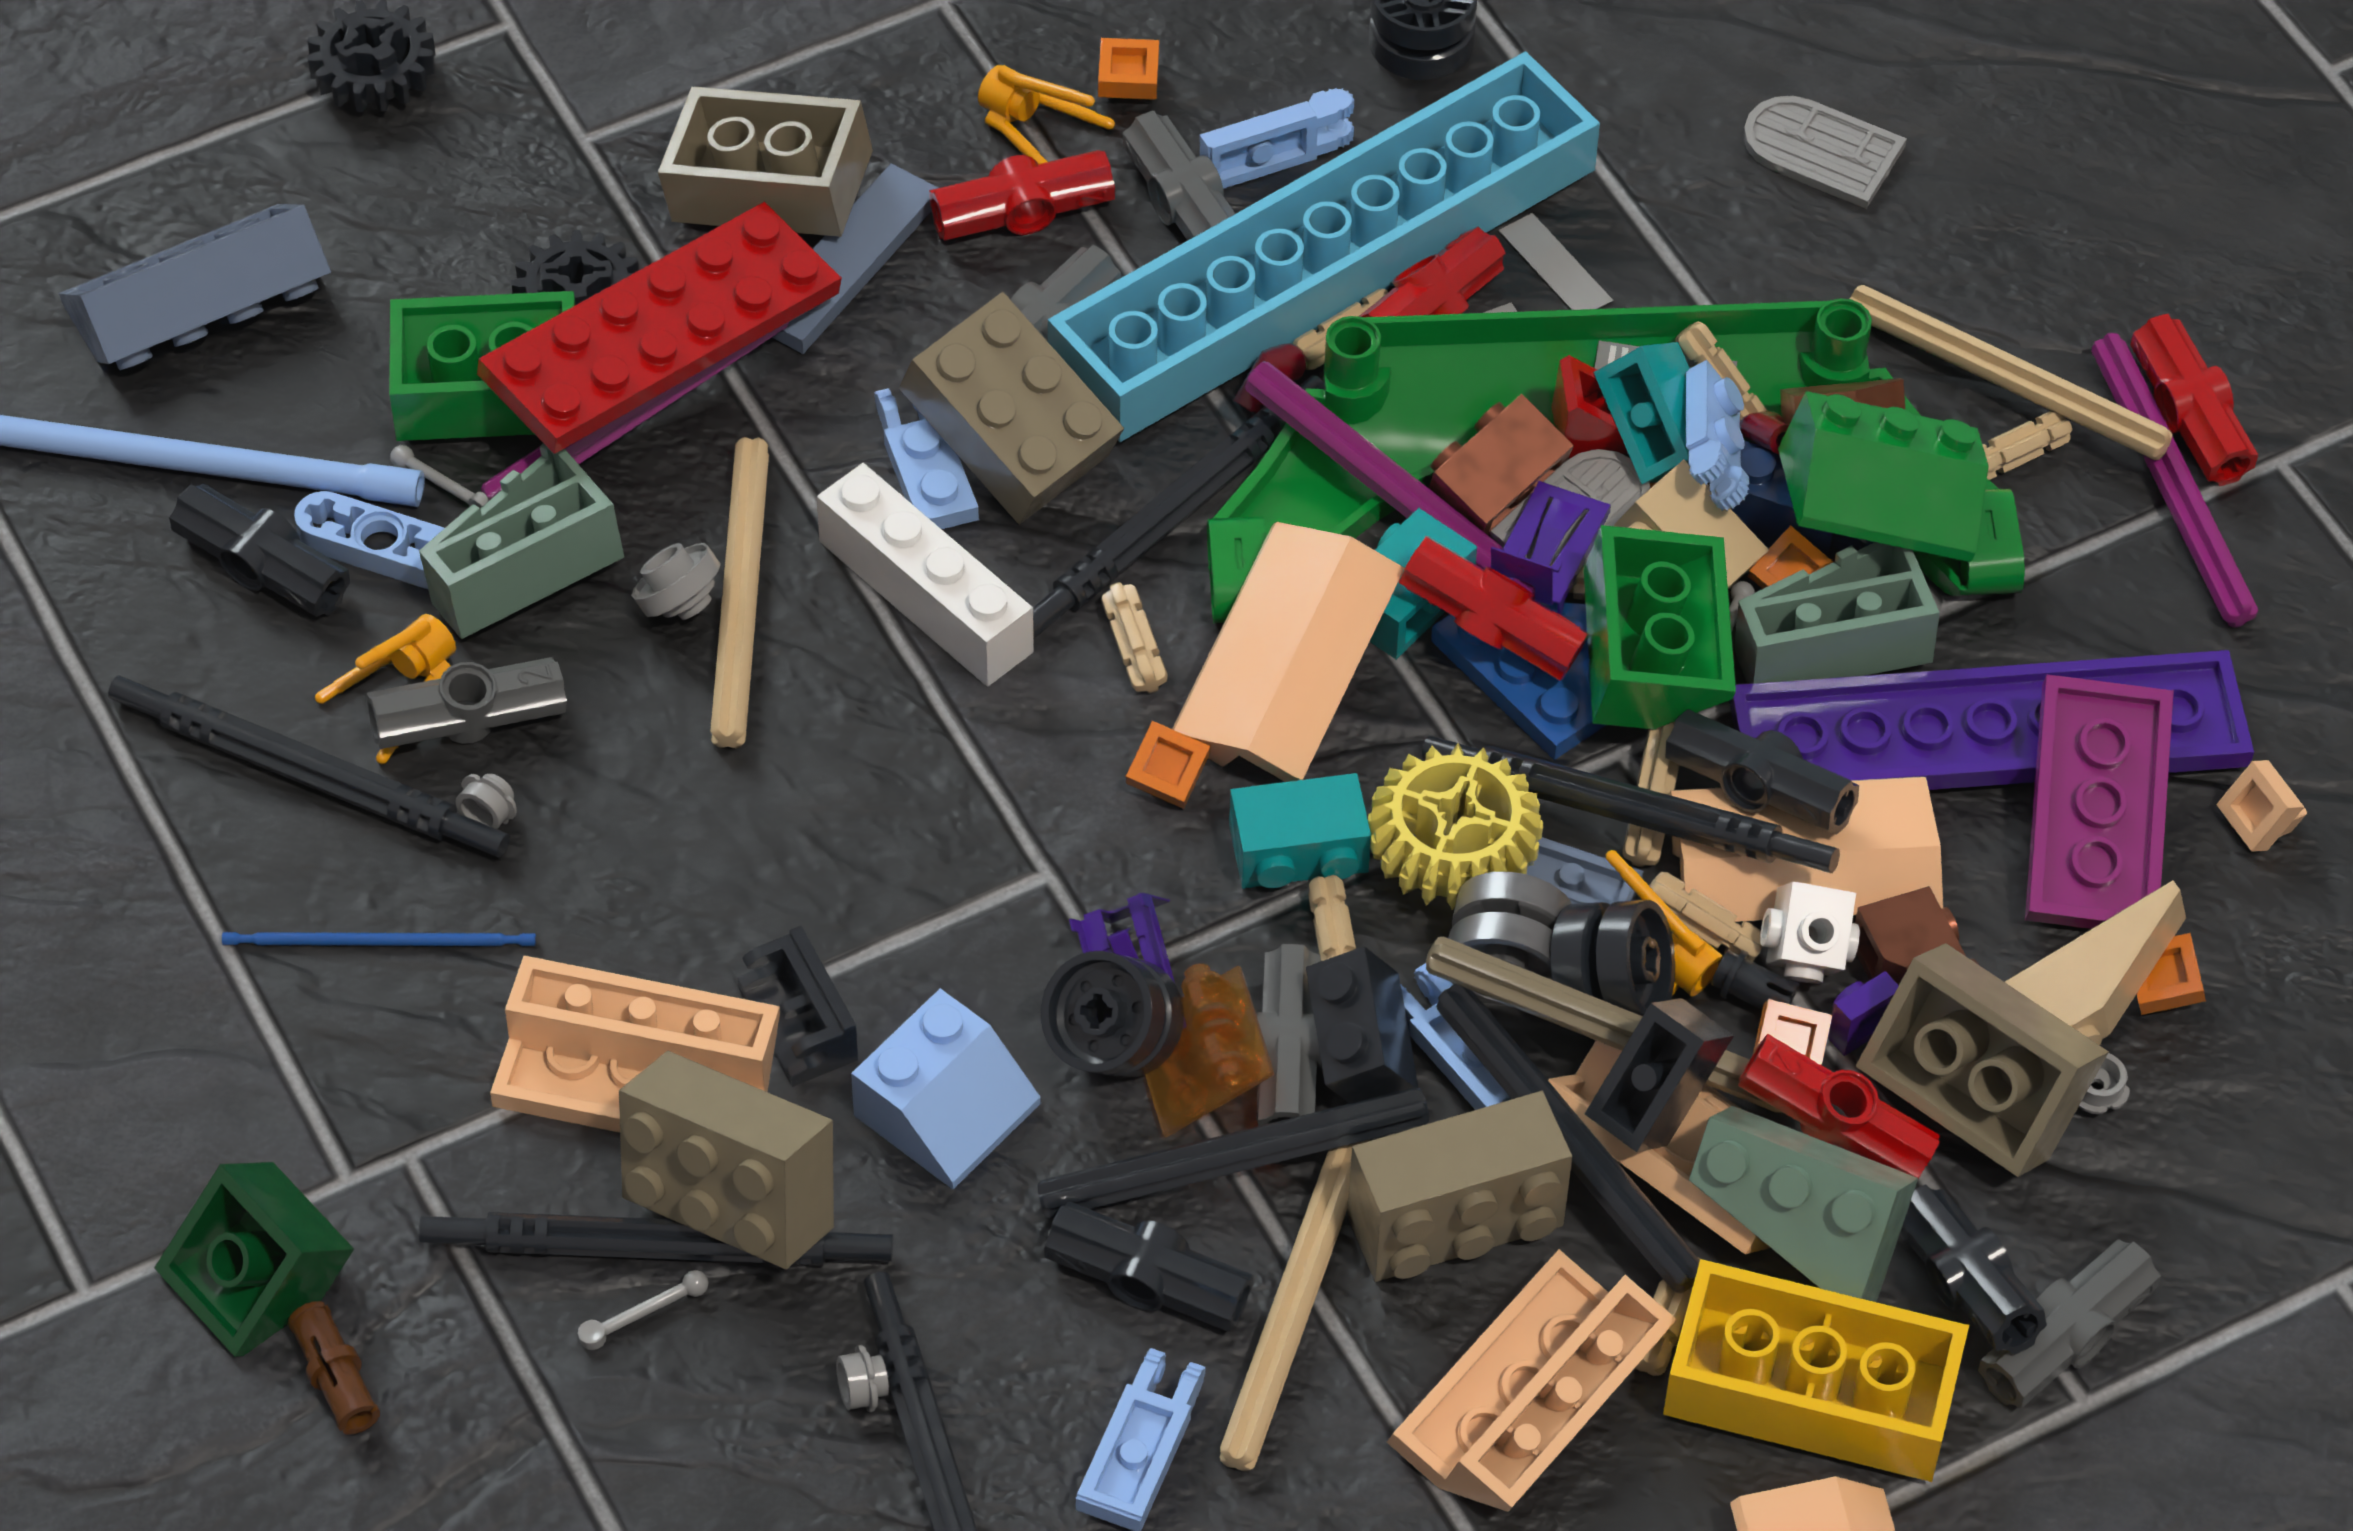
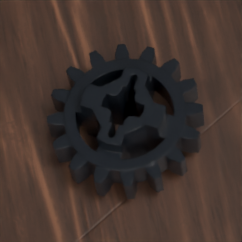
[307,0,436,112]
[511,230,639,305]

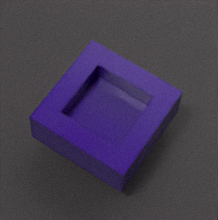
[1828,971,1899,1056]

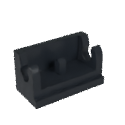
[738,926,858,1087]

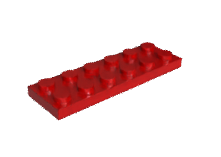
[477,201,842,454]

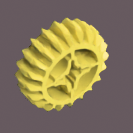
[1368,743,1543,910]

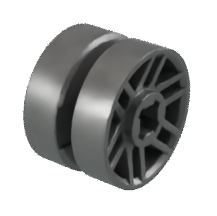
[1449,872,1572,1007]

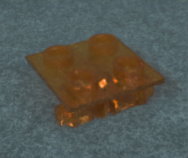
[1145,964,1275,1137]

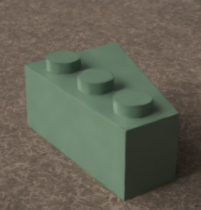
[419,443,624,639]
[1734,542,1940,684]
[1689,1106,1918,1302]

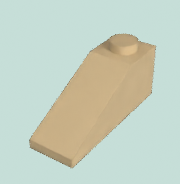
[2005,880,2186,1045]

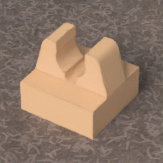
[2216,760,2307,851]

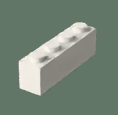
[817,463,1034,687]

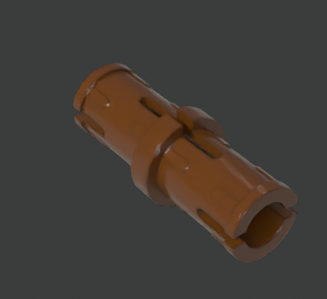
[288,1301,380,1435]

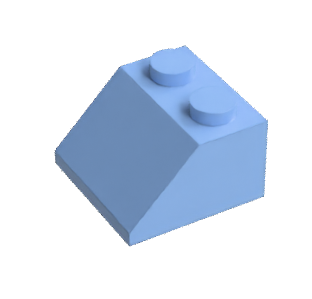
[851,988,1041,1190]

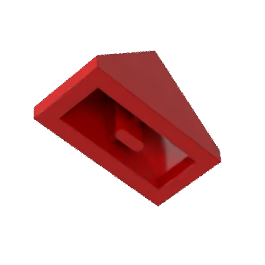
[1552,355,1628,458]

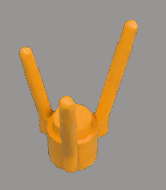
[978,64,1115,164]
[315,614,456,764]
[1606,850,1723,997]

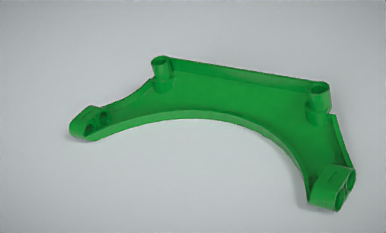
[1207,298,2025,624]

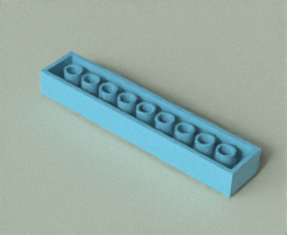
[1048,51,1600,442]

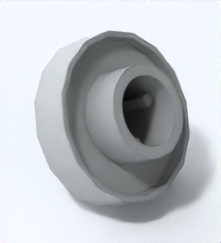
[631,543,721,620]

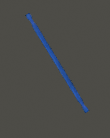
[222,932,536,946]

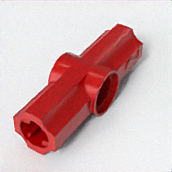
[929,150,1115,240]
[1358,226,1506,317]
[2130,314,2258,487]
[1398,536,1590,681]
[1738,1033,1940,1179]

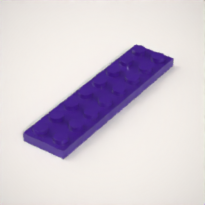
[1729,650,2254,790]

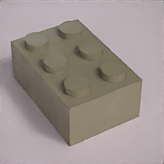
[658,86,873,237]
[899,292,1124,525]
[1855,943,2109,1177]
[619,1051,834,1269]
[1347,1090,1572,1282]

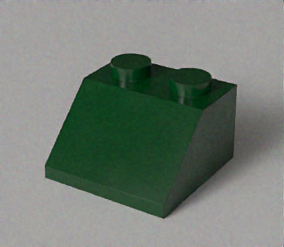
[154,1162,354,1357]

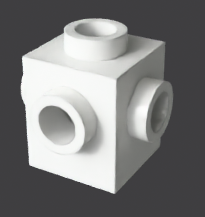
[1760,881,1860,984]

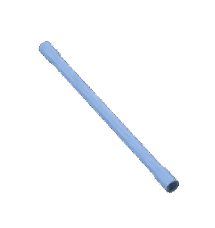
[0,415,425,507]

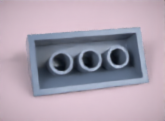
[58,204,331,370]

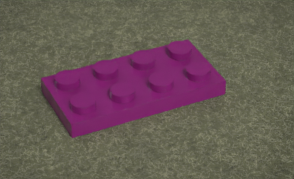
[2025,674,2174,929]

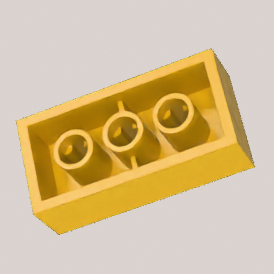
[1663,1259,1969,1482]

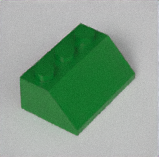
[389,291,575,441]
[1778,391,1989,562]
[1584,525,1736,729]

